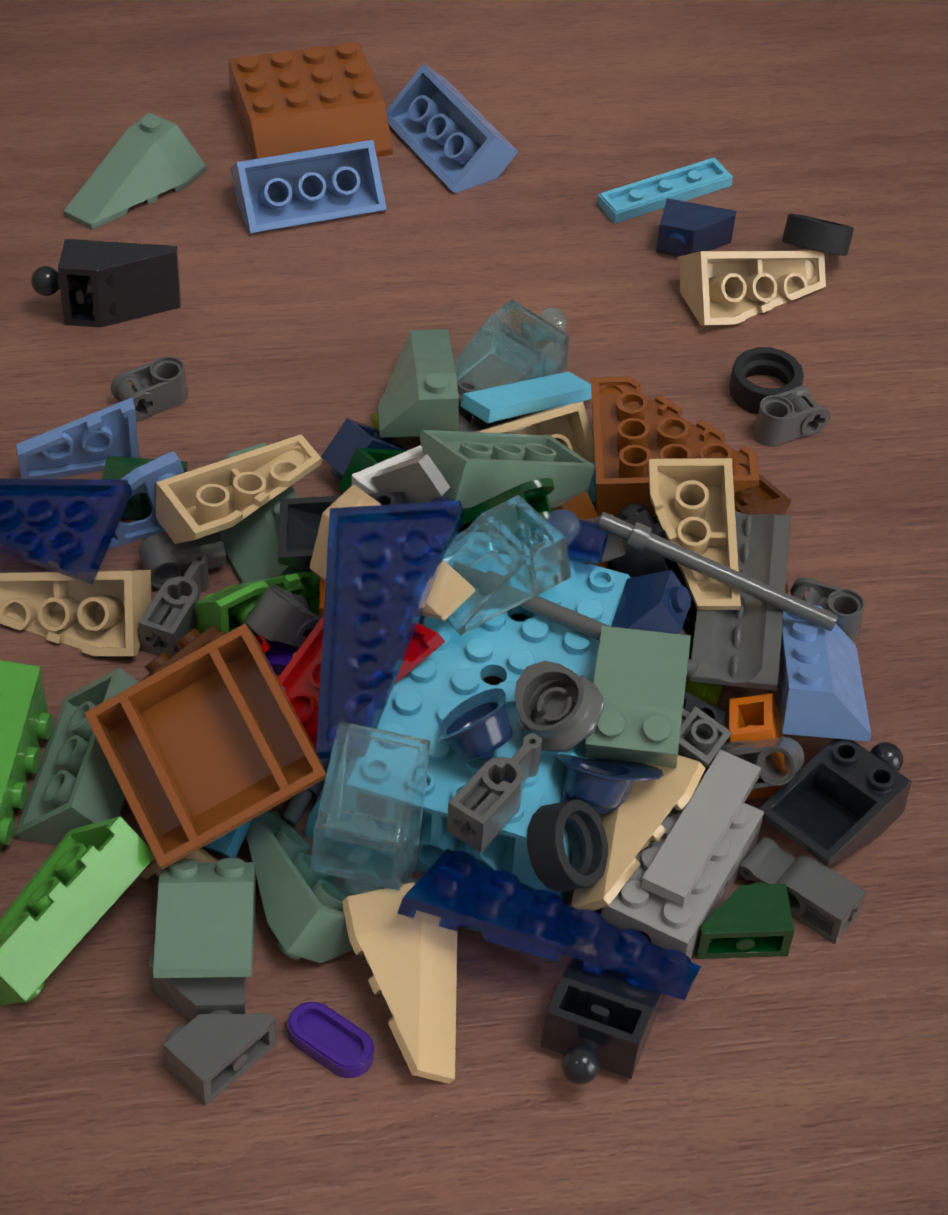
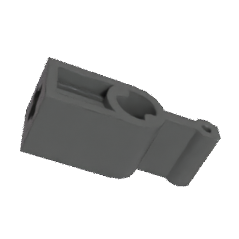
[139,552,209,657]
[447,733,543,852]
[738,837,866,944]

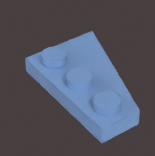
[16,398,139,483]

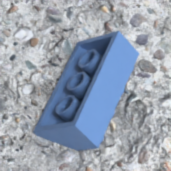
[386,64,519,193]
[230,140,387,234]
[777,601,871,742]

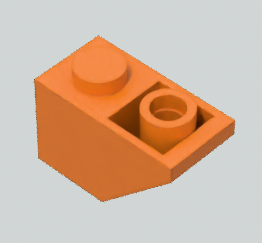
[729,693,785,800]

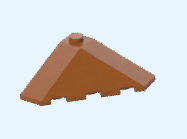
[591,377,759,518]

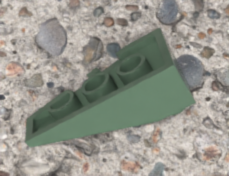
[63,112,206,230]
[378,329,459,438]
[246,809,357,964]

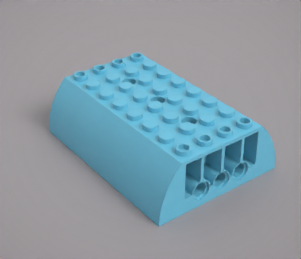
[305,530,630,914]

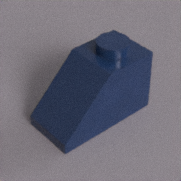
[656,198,737,256]
[321,418,408,481]
[611,570,692,634]

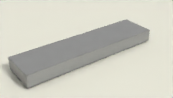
[641,749,761,907]

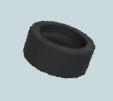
[782,213,854,256]
[729,347,804,414]
[527,799,608,892]

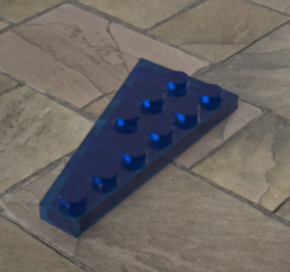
[0,479,132,585]
[316,501,463,759]
[397,848,701,1000]

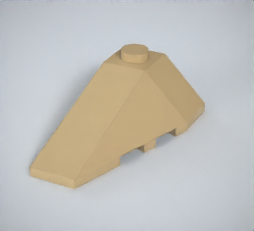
[678,251,826,326]
[156,434,322,544]
[648,458,741,610]
[571,755,706,916]

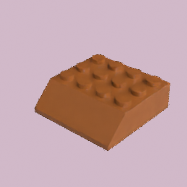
[228,42,393,159]
[84,623,328,870]

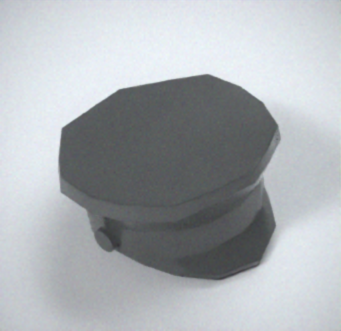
[515,661,604,751]

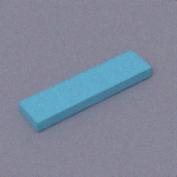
[597,157,733,224]
[461,371,592,423]

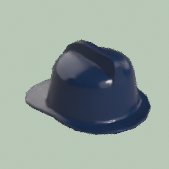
[439,688,513,762]
[555,754,664,814]

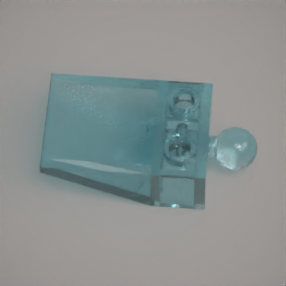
[454,299,569,390]
[441,495,580,636]
[310,721,430,898]

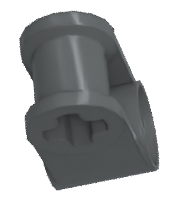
[110,356,188,421]
[754,386,830,447]
[790,578,865,641]
[245,584,322,648]
[716,737,804,789]

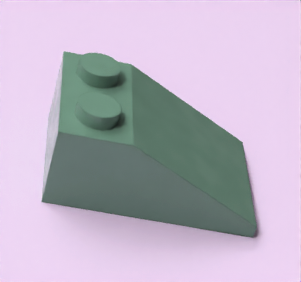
[585,626,691,768]
[153,858,256,978]

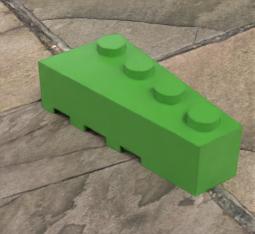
[0,660,53,854]
[0,816,155,1006]

